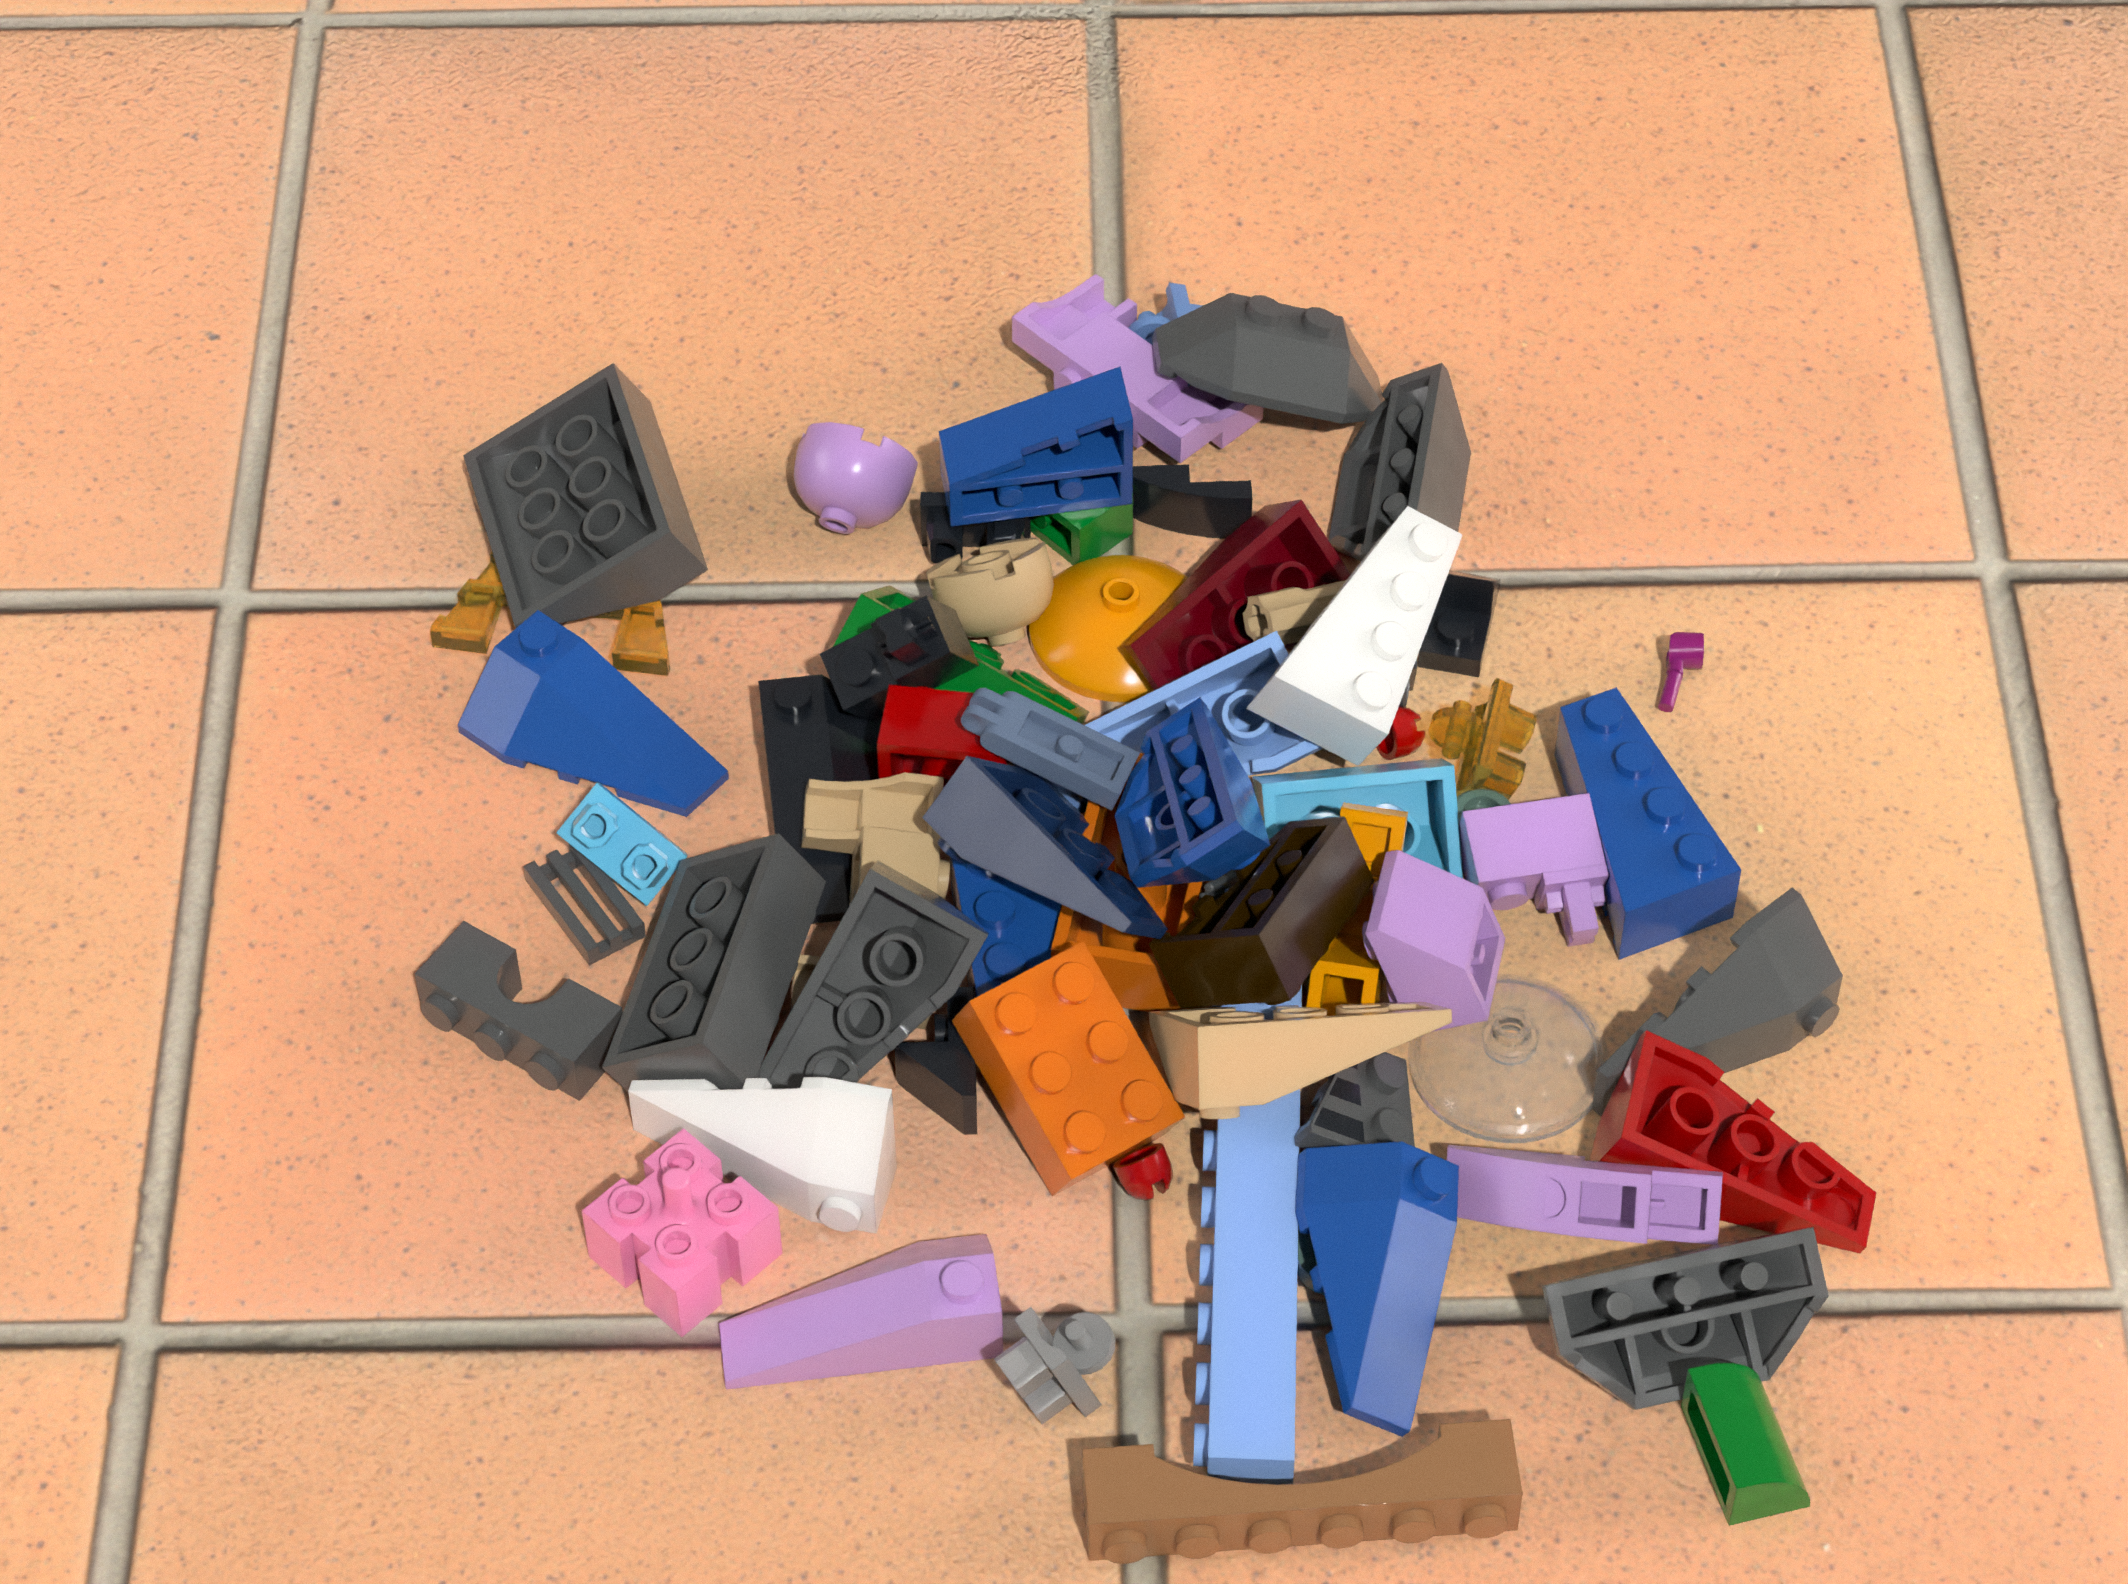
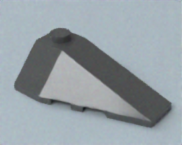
[758,861,989,1089]
[1592,887,1843,1116]

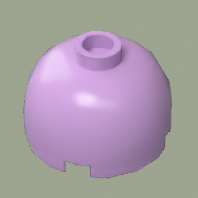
[794,422,918,534]

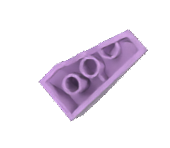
[719,1234,1003,1390]

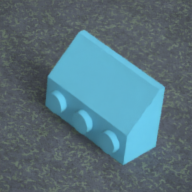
[1252,758,1463,879]

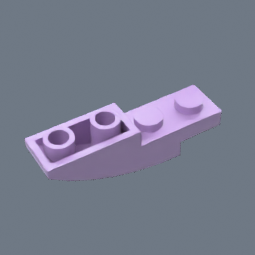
[1447,1145,1723,1245]

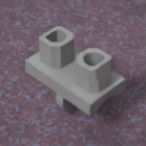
[994,1307,1115,1424]

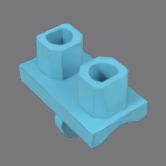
[556,782,689,906]

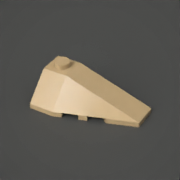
[1149,1002,1452,1119]

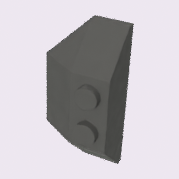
[1152,293,1384,424]
[1329,363,1471,561]
[1542,1227,1829,1410]

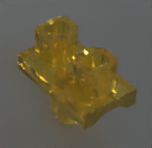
[1428,678,1537,800]

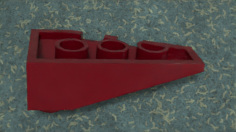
[1124,499,1351,691]

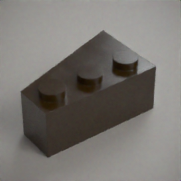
[1149,816,1374,1008]

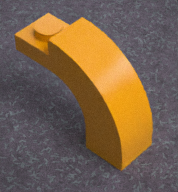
[1306,802,1408,1016]

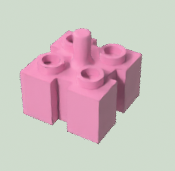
[582,1128,783,1337]

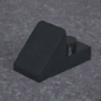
[1418,570,1501,677]
[894,986,977,1135]

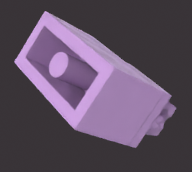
[1459,793,1609,947]

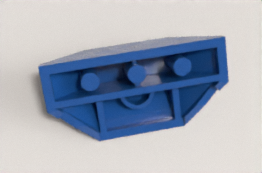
[1115,697,1271,888]

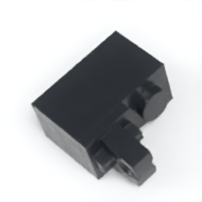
[820,595,979,721]

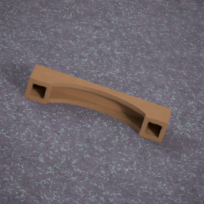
[1082,1419,1523,1564]

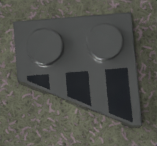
[1295,1052,1415,1149]

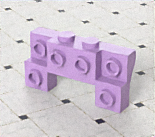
[1012,274,1264,463]

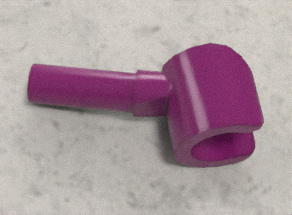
[1658,632,1704,712]

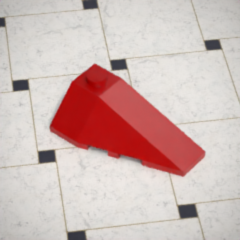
[1589,1030,1877,1254]

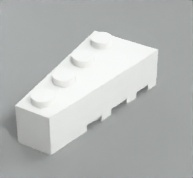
[1246,506,1462,766]

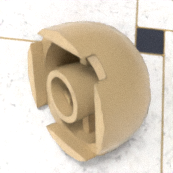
[926,538,1054,646]

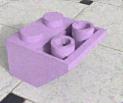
[1362,850,1505,1032]

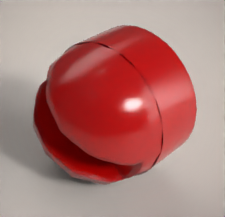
[1376,707,1426,760]
[1113,1143,1173,1201]

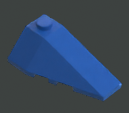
[458,610,729,817]
[1295,1141,1459,1437]

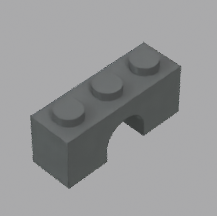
[415,921,623,1101]

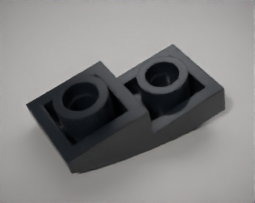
[1133,464,1253,539]

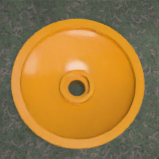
[1029,555,1189,702]

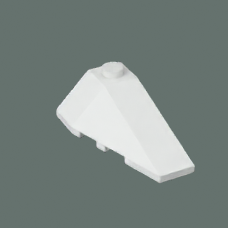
[628,1077,897,1234]

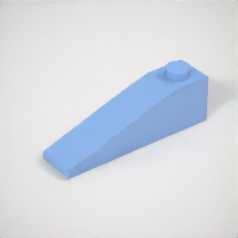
[1085,631,1323,776]

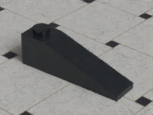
[758,674,883,924]

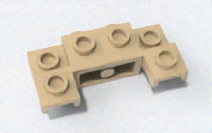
[790,772,950,1029]

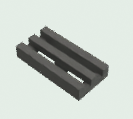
[523,843,646,966]

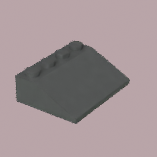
[463,363,708,628]

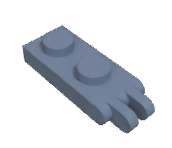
[961,688,1140,811]

